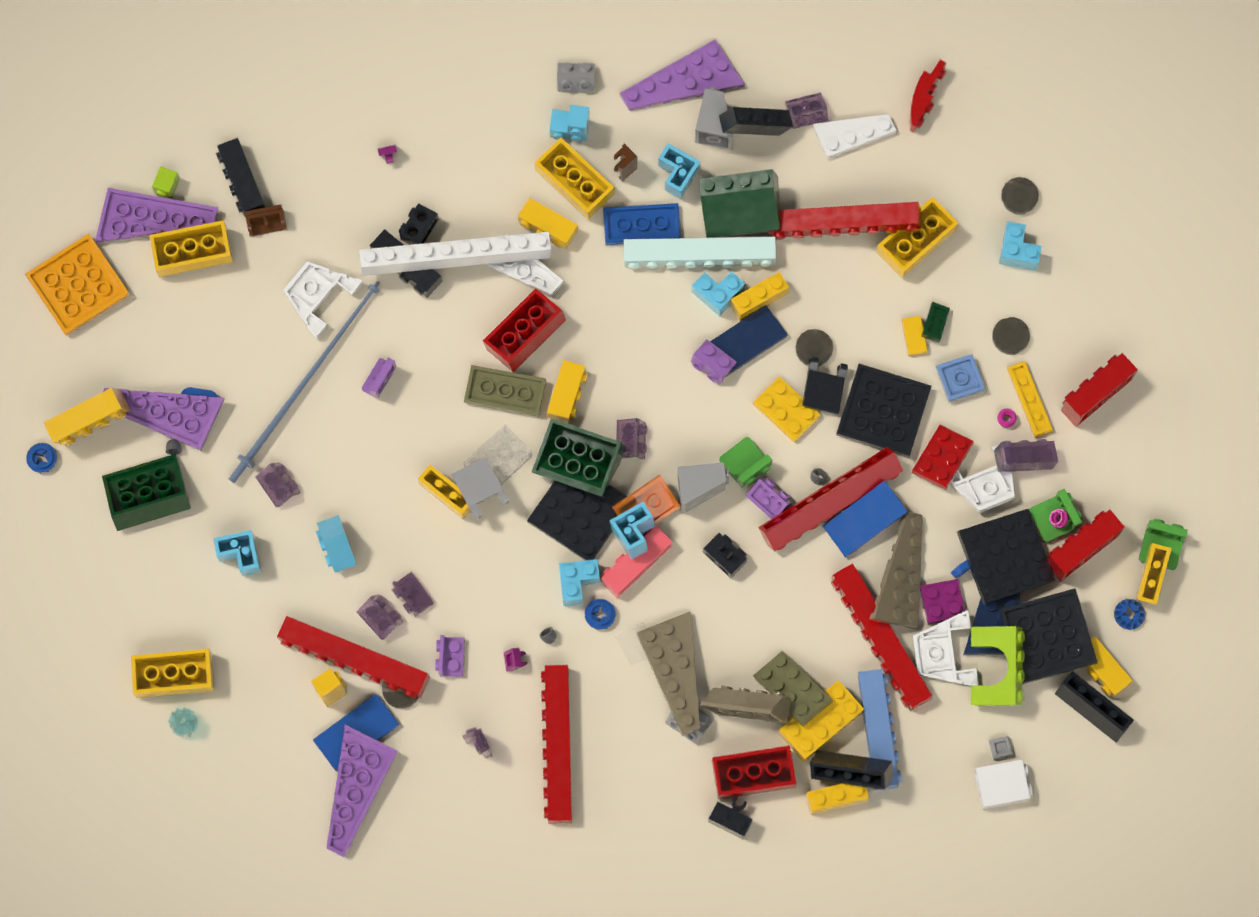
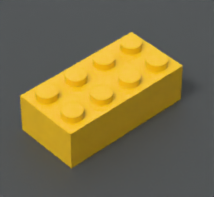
[534,138,615,220]
[876,197,959,278]
[149,220,233,277]
[43,388,131,446]
[131,648,214,698]
[778,680,864,763]

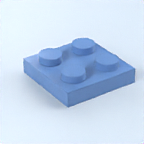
[936,354,985,402]

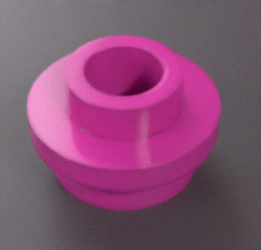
[997,409,1017,428]
[1049,509,1068,528]

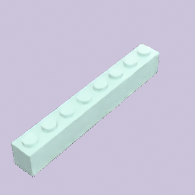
[624,237,776,269]

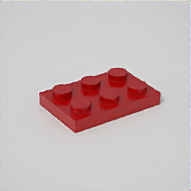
[912,425,974,490]

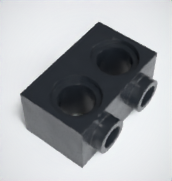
[399,203,439,245]

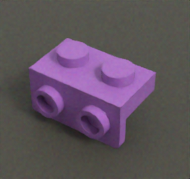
[691,339,736,385]

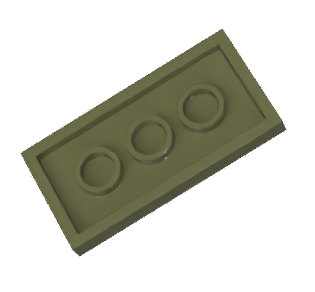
[464,365,546,417]
[753,651,833,727]

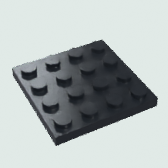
[836,363,932,458]
[527,481,627,561]
[957,509,1056,605]
[1000,588,1098,685]

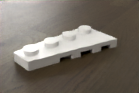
[812,114,896,159]
[485,234,564,296]

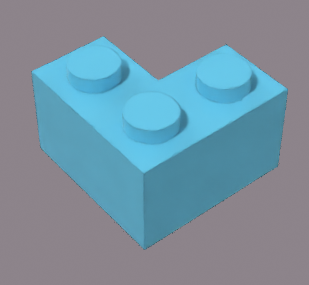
[549,105,590,142]
[658,143,700,199]
[999,221,1042,270]
[692,271,746,317]
[610,502,655,560]
[316,515,357,573]
[213,530,261,576]
[559,559,600,606]

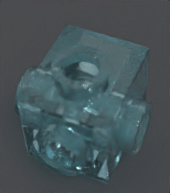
[168,707,198,737]

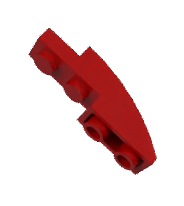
[909,59,947,133]

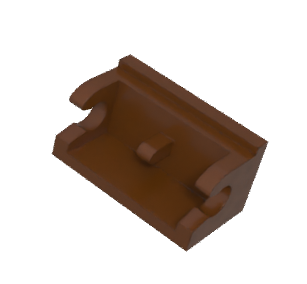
[614,143,637,182]
[244,204,287,237]

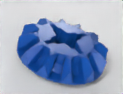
[26,443,57,474]
[585,599,616,630]
[1114,599,1145,630]

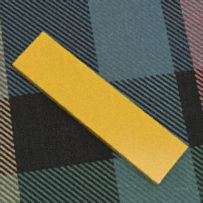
[1007,361,1053,438]

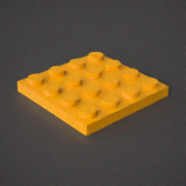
[25,234,130,336]

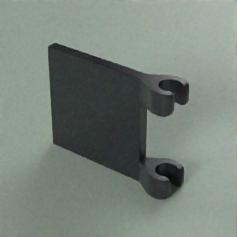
[802,356,848,415]

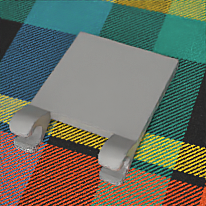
[451,457,509,520]

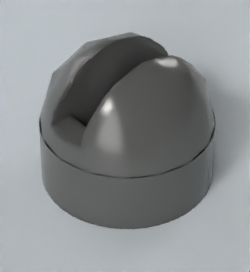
[166,439,181,455]
[810,468,826,484]
[539,627,557,644]

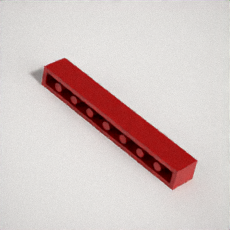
[768,202,921,240]
[758,447,903,552]
[831,563,932,711]
[277,616,430,699]
[541,665,572,824]

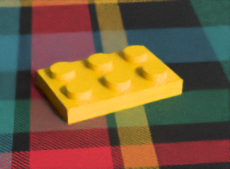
[753,376,821,443]

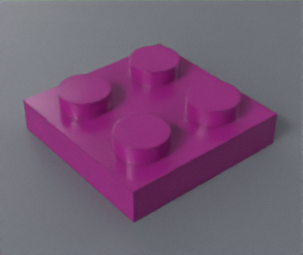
[920,579,965,625]

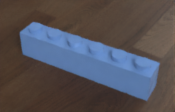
[858,669,902,791]

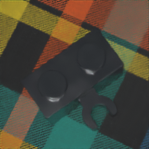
[703,533,747,579]
[708,796,753,840]

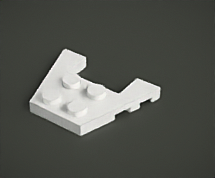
[283,262,363,339]
[950,441,1015,513]
[912,611,978,686]

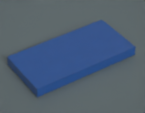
[603,203,681,245]
[823,481,908,558]
[313,694,399,771]

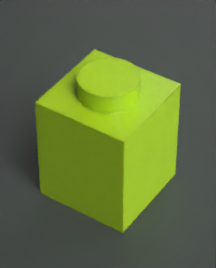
[152,166,180,198]

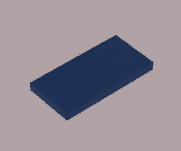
[710,305,788,377]

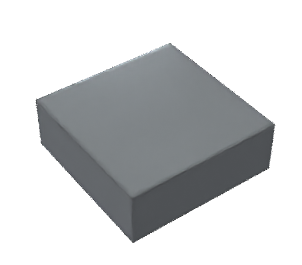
[989,736,1013,760]

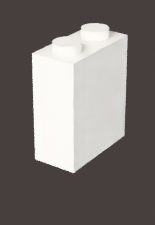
[974,760,1033,810]

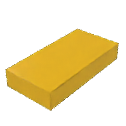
[901,316,928,356]

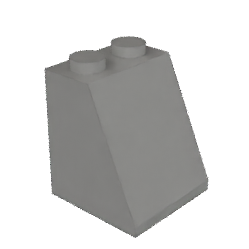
[695,88,733,150]
[678,462,729,513]

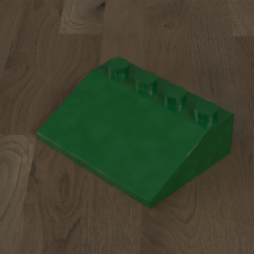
[700,169,781,238]
[531,418,626,497]
[102,454,191,531]

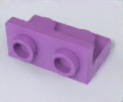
[361,357,396,399]
[745,477,792,519]
[435,635,465,677]

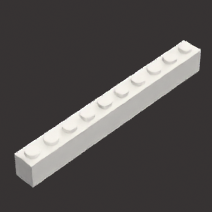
[359,232,551,276]

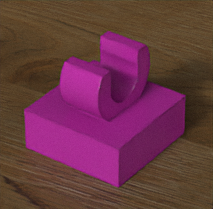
[378,145,397,164]
[503,648,527,672]

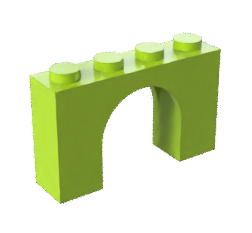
[971,626,1025,706]

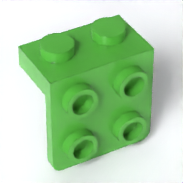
[719,437,772,488]
[1029,488,1083,543]
[1139,519,1188,571]

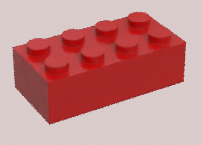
[483,288,566,372]
[1061,353,1138,427]
[1047,509,1125,582]
[712,745,796,800]

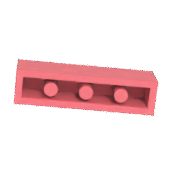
[601,526,673,598]

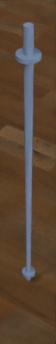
[228,281,380,484]

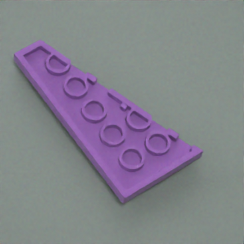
[620,40,744,111]
[95,188,219,243]
[103,388,225,450]
[326,725,398,857]

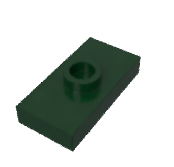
[921,302,950,343]

